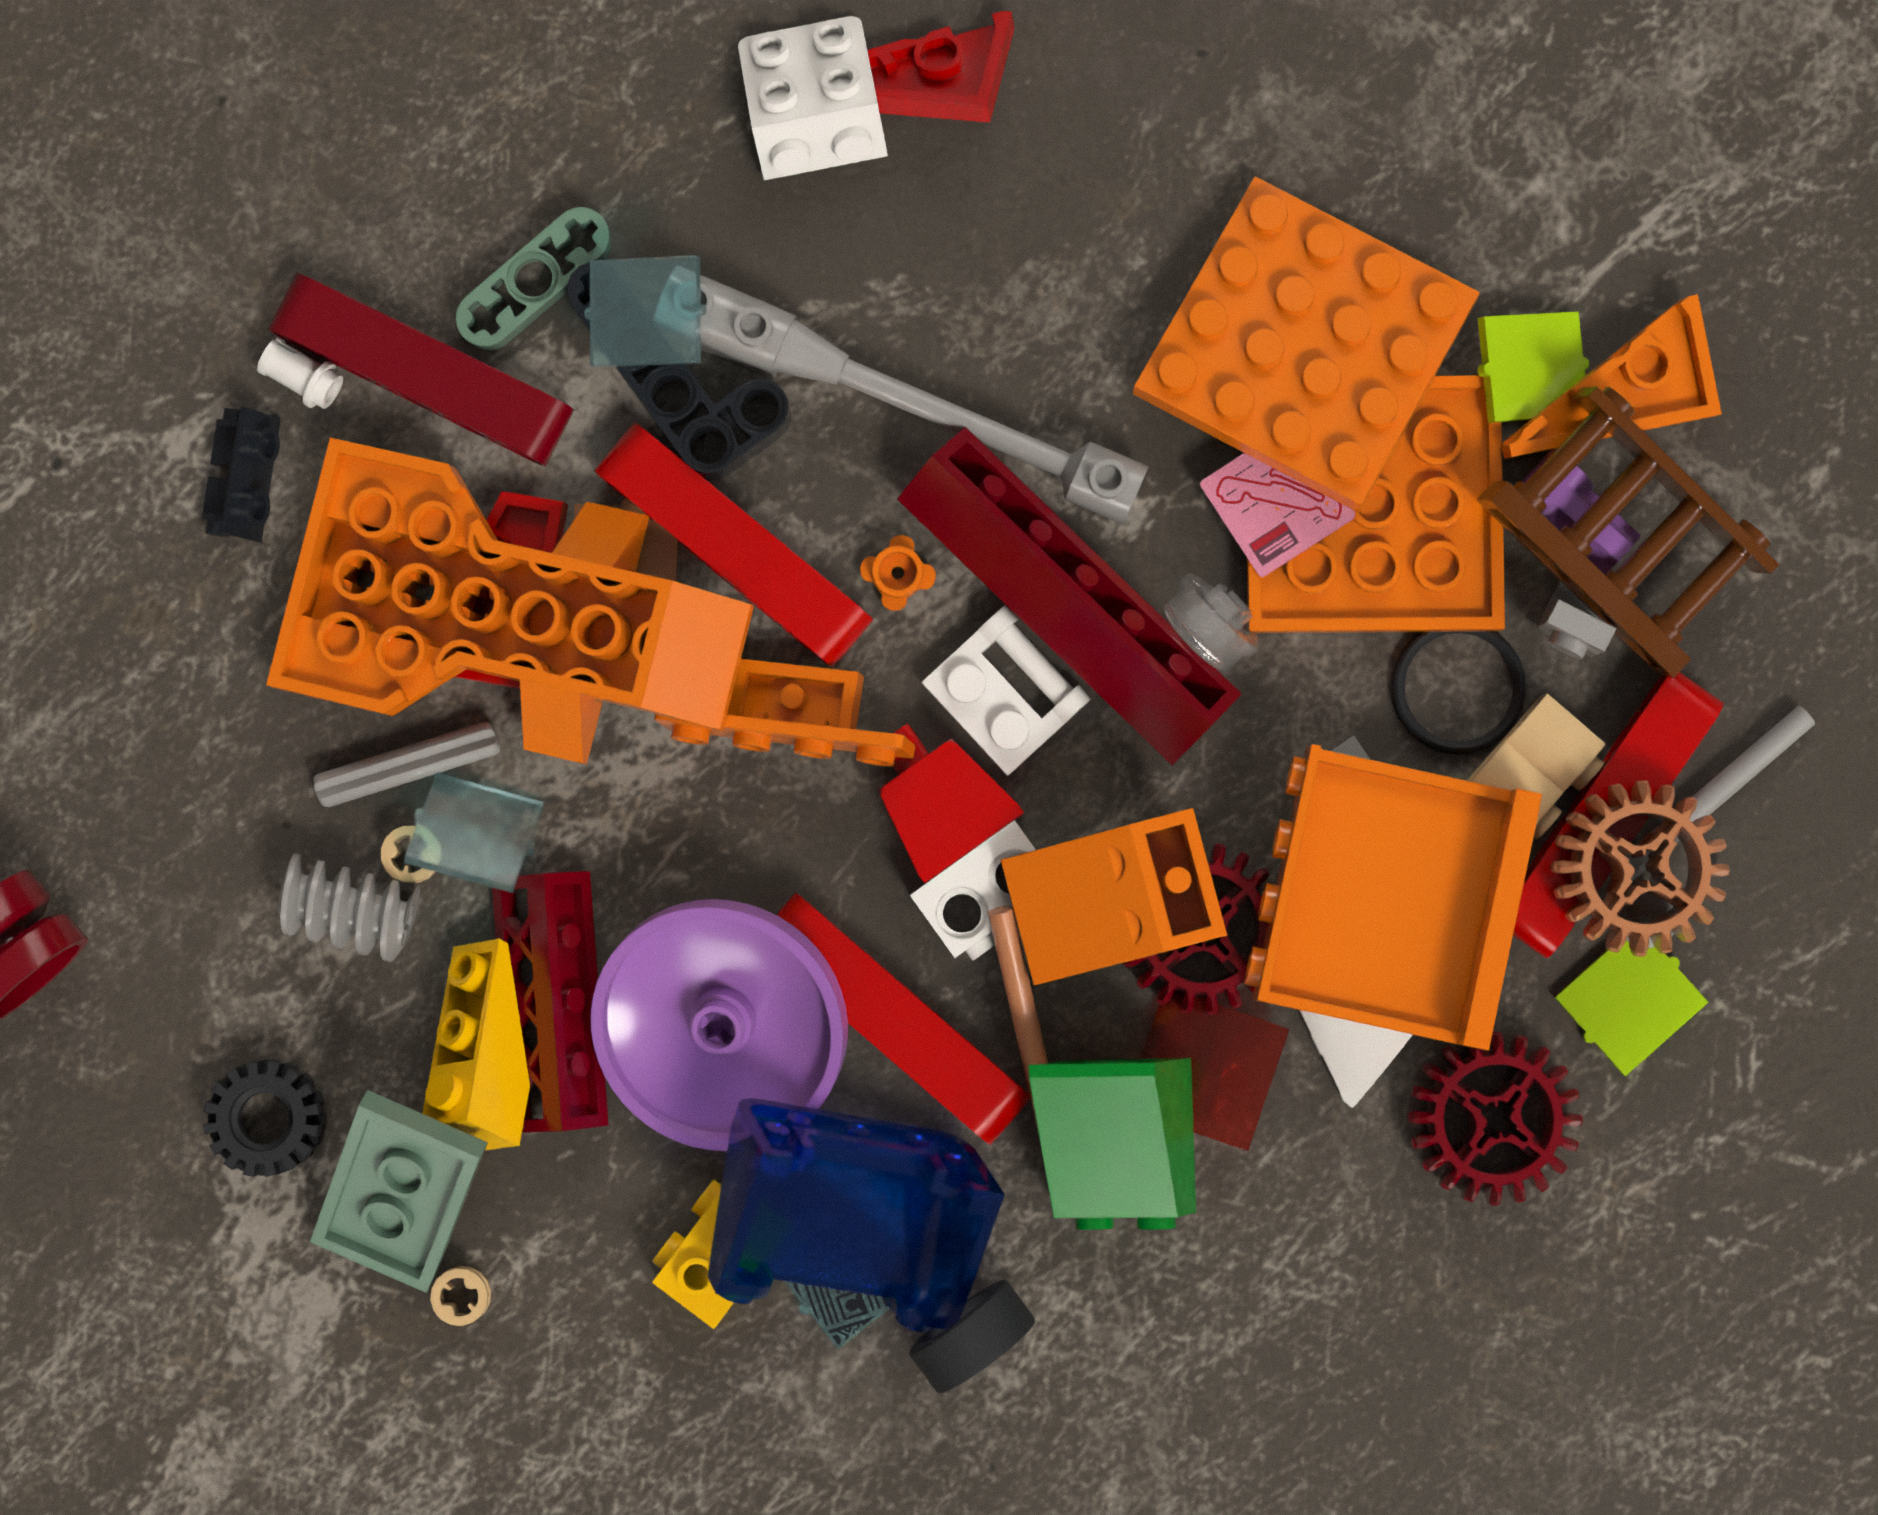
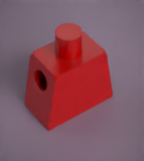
[878,724,1024,885]

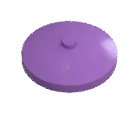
[591,899,848,1151]

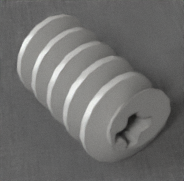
[277,853,420,962]

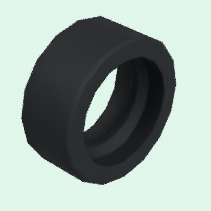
[909,1280,1035,1394]

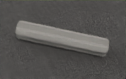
[313,721,500,807]

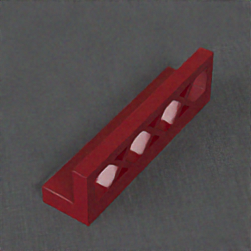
[491,871,609,1133]

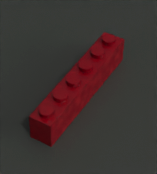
[897,427,1242,765]

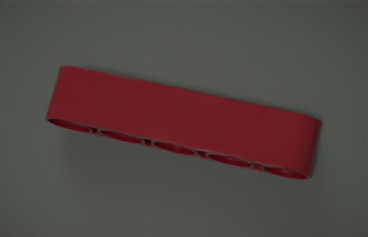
[268,273,574,467]

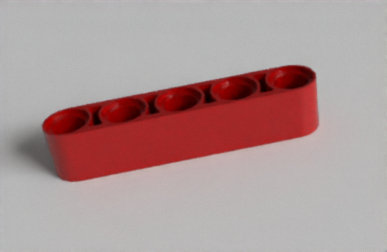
[594,422,873,669]
[1513,672,1724,959]
[776,892,1032,1146]

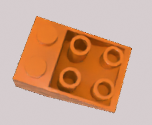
[1000,808,1227,985]

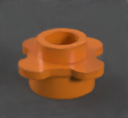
[860,535,936,611]

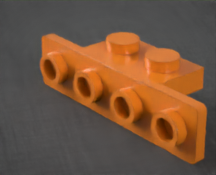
[654,659,915,766]

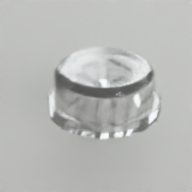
[1164,573,1262,672]

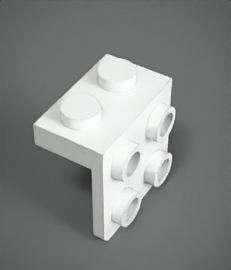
[738,16,888,180]

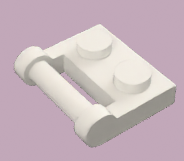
[921,605,1092,777]

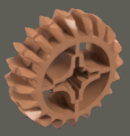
[1551,781,1730,957]

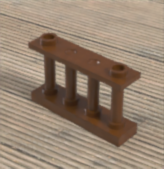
[1476,386,1780,678]

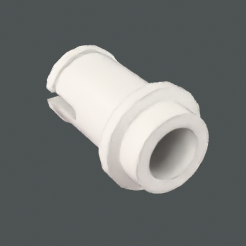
[257,337,343,409]

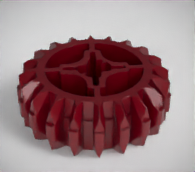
[1123,843,1270,1015]
[1406,1031,1583,1206]

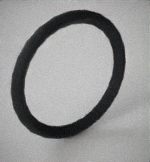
[1392,631,1526,754]

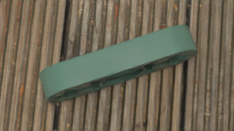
[456,207,612,351]

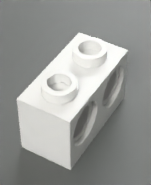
[910,820,1036,961]

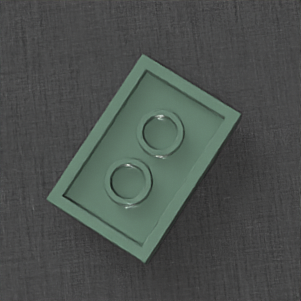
[310,1090,488,1293]

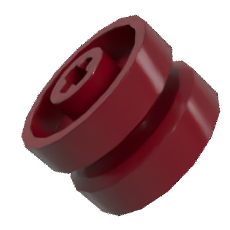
[0,870,88,1020]

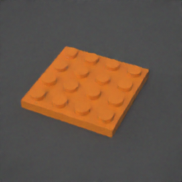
[1133,176,1480,513]
[1246,375,1505,633]

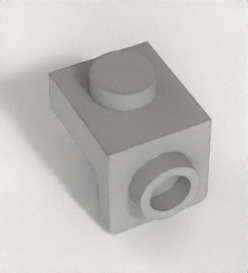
[1536,581,1616,660]

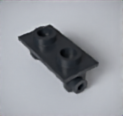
[200,407,281,543]

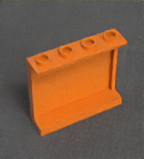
[1244,744,1542,1051]

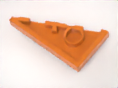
[1501,294,1722,459]

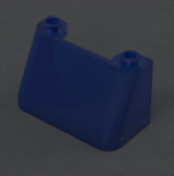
[707,1098,1005,1332]

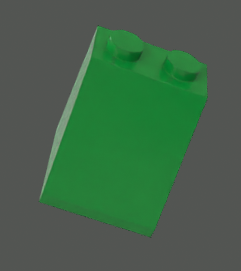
[1029,1058,1196,1230]

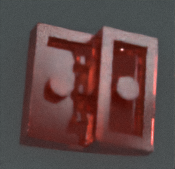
[1140,990,1290,1151]

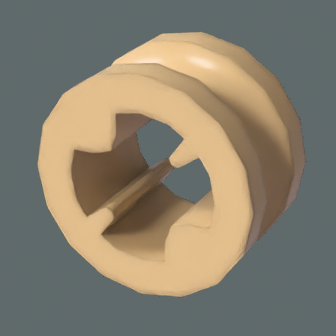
[381,826,441,883]
[430,1266,492,1326]

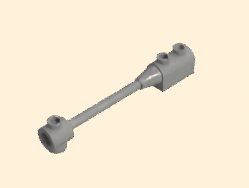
[655,266,1149,525]

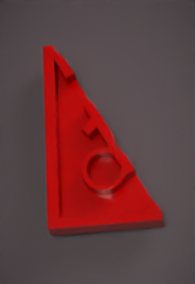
[867,11,1015,123]

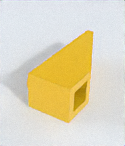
[422,939,530,1150]

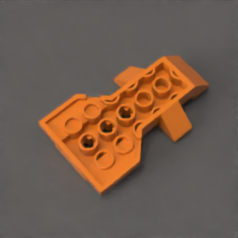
[266,437,754,765]

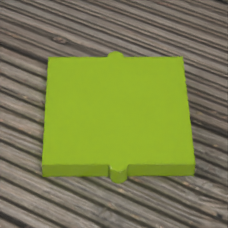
[1477,311,1589,423]
[1554,941,1709,1076]

